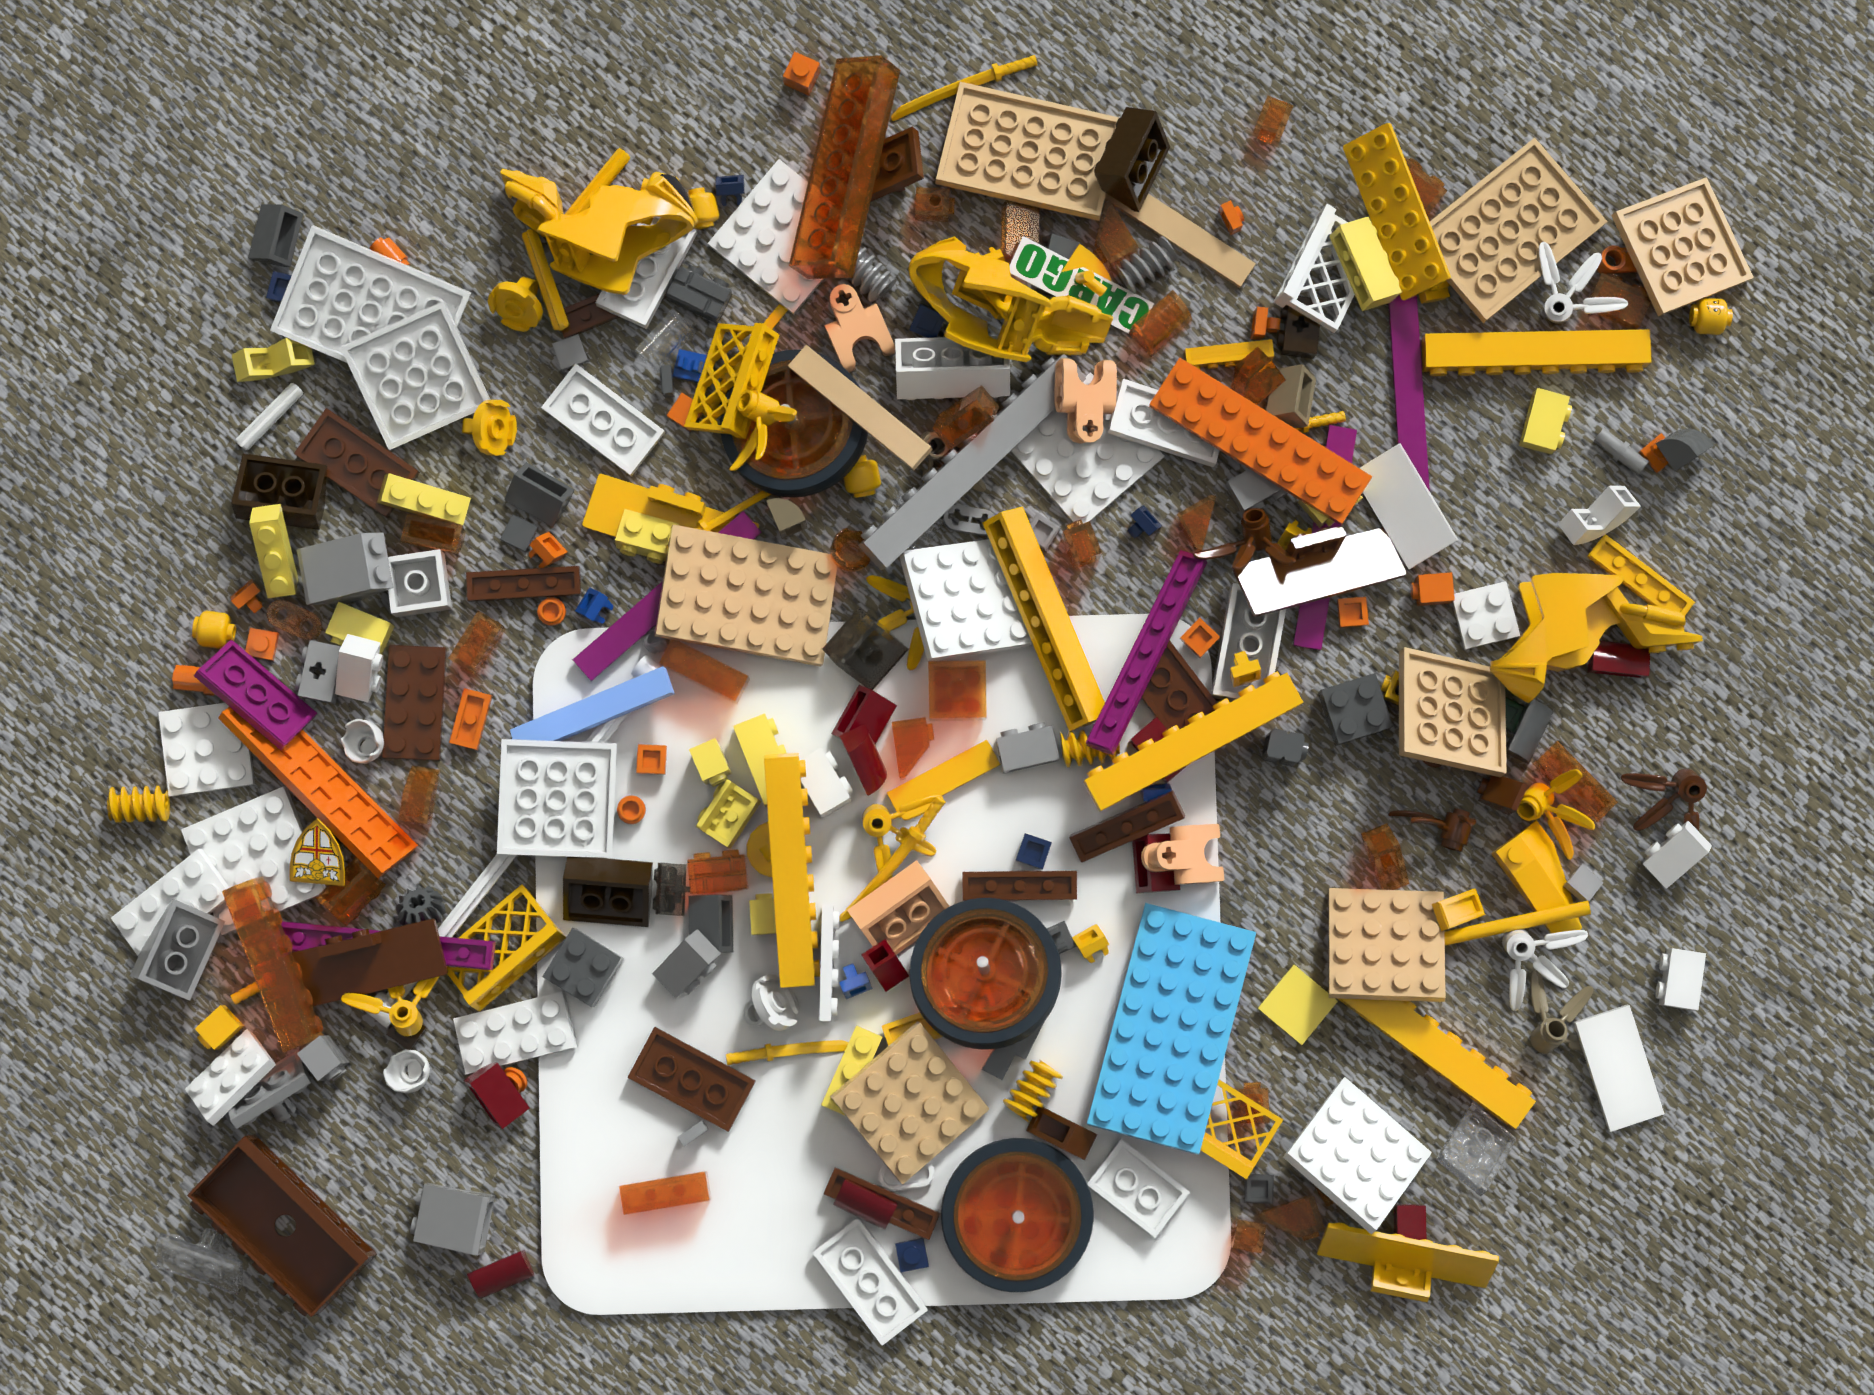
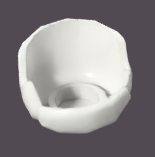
[341,719,384,764]
[383,1049,430,1094]

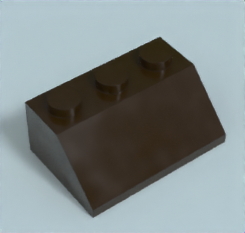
[1094,107,1170,212]
[231,453,327,530]
[563,856,653,927]

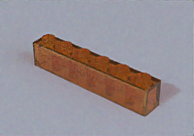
[222,876,323,1053]

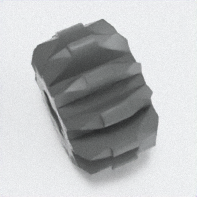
[395,884,446,926]

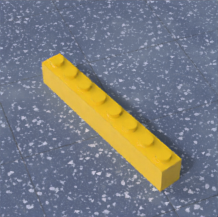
[1421,329,1651,376]
[982,507,1105,732]
[1083,671,1304,812]
[764,753,820,988]
[1327,989,1536,1129]

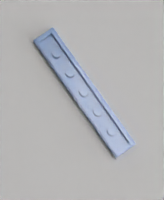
[510,666,675,741]

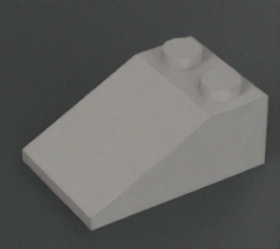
[130,899,225,1001]

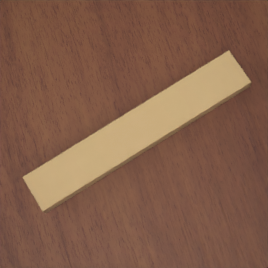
[1104,193,1256,288]
[788,345,933,471]

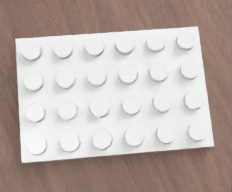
[270,225,471,363]

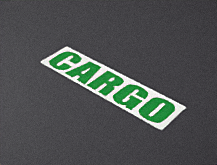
[1009,236,1154,338]

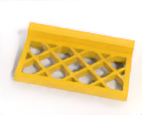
[684,323,779,439]
[447,884,566,1012]
[1201,1079,1283,1179]

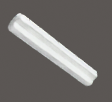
[236,383,303,450]

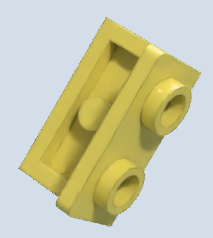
[615,509,679,564]
[696,779,761,849]

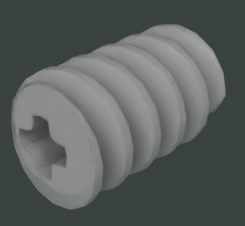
[1115,236,1178,294]
[836,239,897,302]

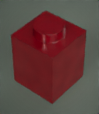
[861,939,909,992]
[1393,1204,1427,1240]

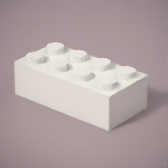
[895,336,1010,400]
[1211,583,1286,702]

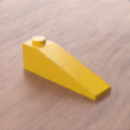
[1491,820,1582,934]

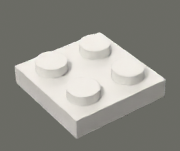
[1452,581,1520,650]

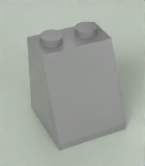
[297,532,393,605]
[410,1183,495,1256]

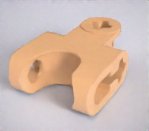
[824,284,895,373]
[1054,358,1117,444]
[1141,824,1225,885]

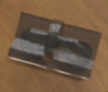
[652,863,690,916]

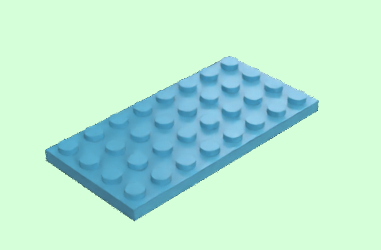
[1087,903,1256,1155]

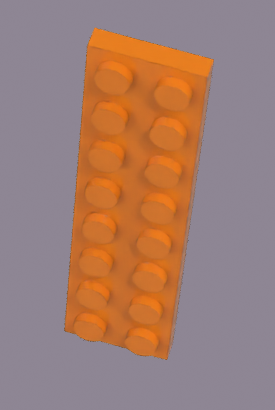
[1149,358,1372,526]
[218,707,418,879]

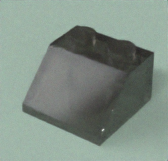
[822,607,909,690]

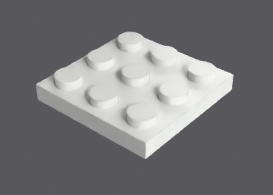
[158,703,255,797]

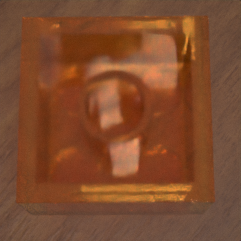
[928,660,987,721]

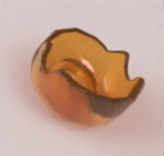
[830,528,871,572]

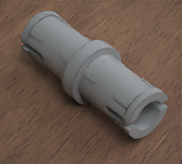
[1593,427,1649,475]

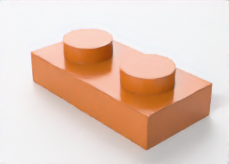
[449,688,493,751]

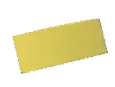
[232,338,315,382]

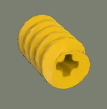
[1060,729,1120,768]
[107,786,170,823]
[1003,1059,1063,1124]

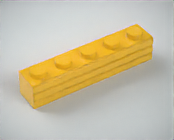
[1184,339,1274,370]

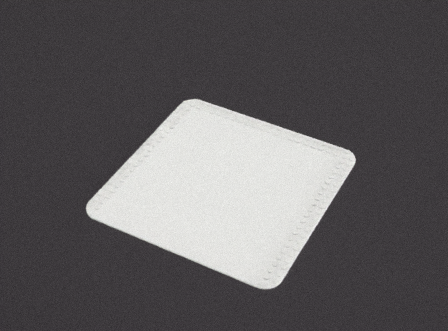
[533,614,1231,1315]

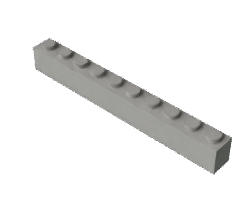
[858,354,1086,570]

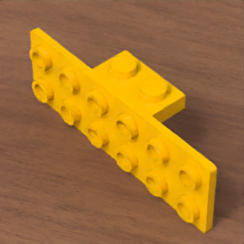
[1343,123,1451,300]
[582,474,759,540]
[1317,1222,1499,1302]

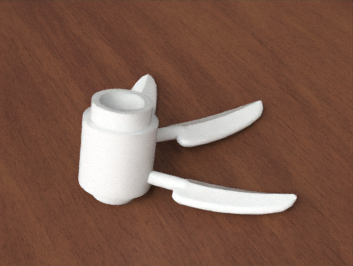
[1539,242,1628,324]
[1502,929,1588,1011]

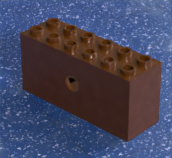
[187,1134,377,1317]

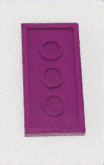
[194,640,317,750]

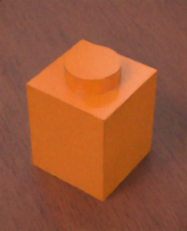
[783,51,821,96]
[1411,572,1455,606]

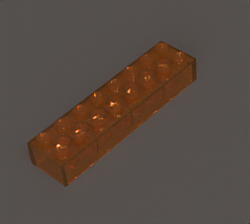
[789,55,900,279]

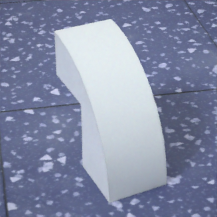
[1558,486,1641,545]

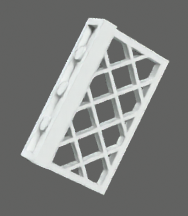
[1273,204,1355,333]

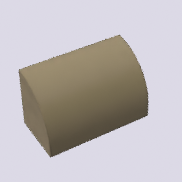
[1266,364,1316,428]
[766,498,808,539]

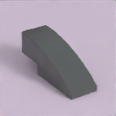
[981,1021,1045,1080]

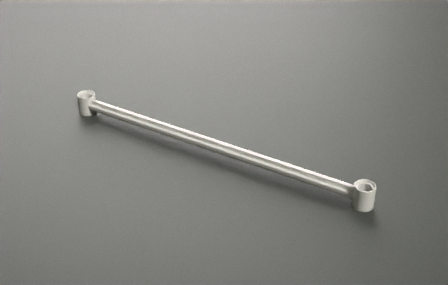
[365,654,669,1029]

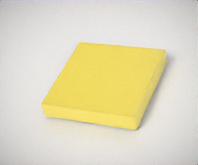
[1257,965,1338,1045]

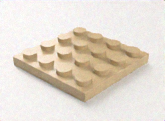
[1611,177,1754,317]
[1399,647,1507,777]
[1328,888,1446,1002]
[830,1021,989,1185]

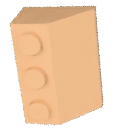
[847,860,950,955]

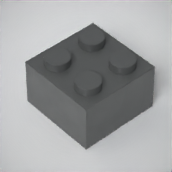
[1318,673,1393,746]
[542,928,624,1007]

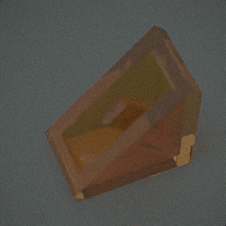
[1175,495,1216,552]

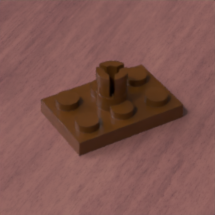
[842,126,924,209]

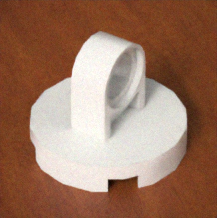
[742,974,799,1031]

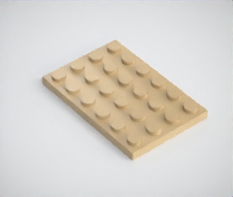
[935,82,1119,221]
[1430,138,1608,324]
[654,525,839,667]

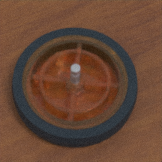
[720,350,868,498]
[910,898,1062,1050]
[941,1138,1094,1292]

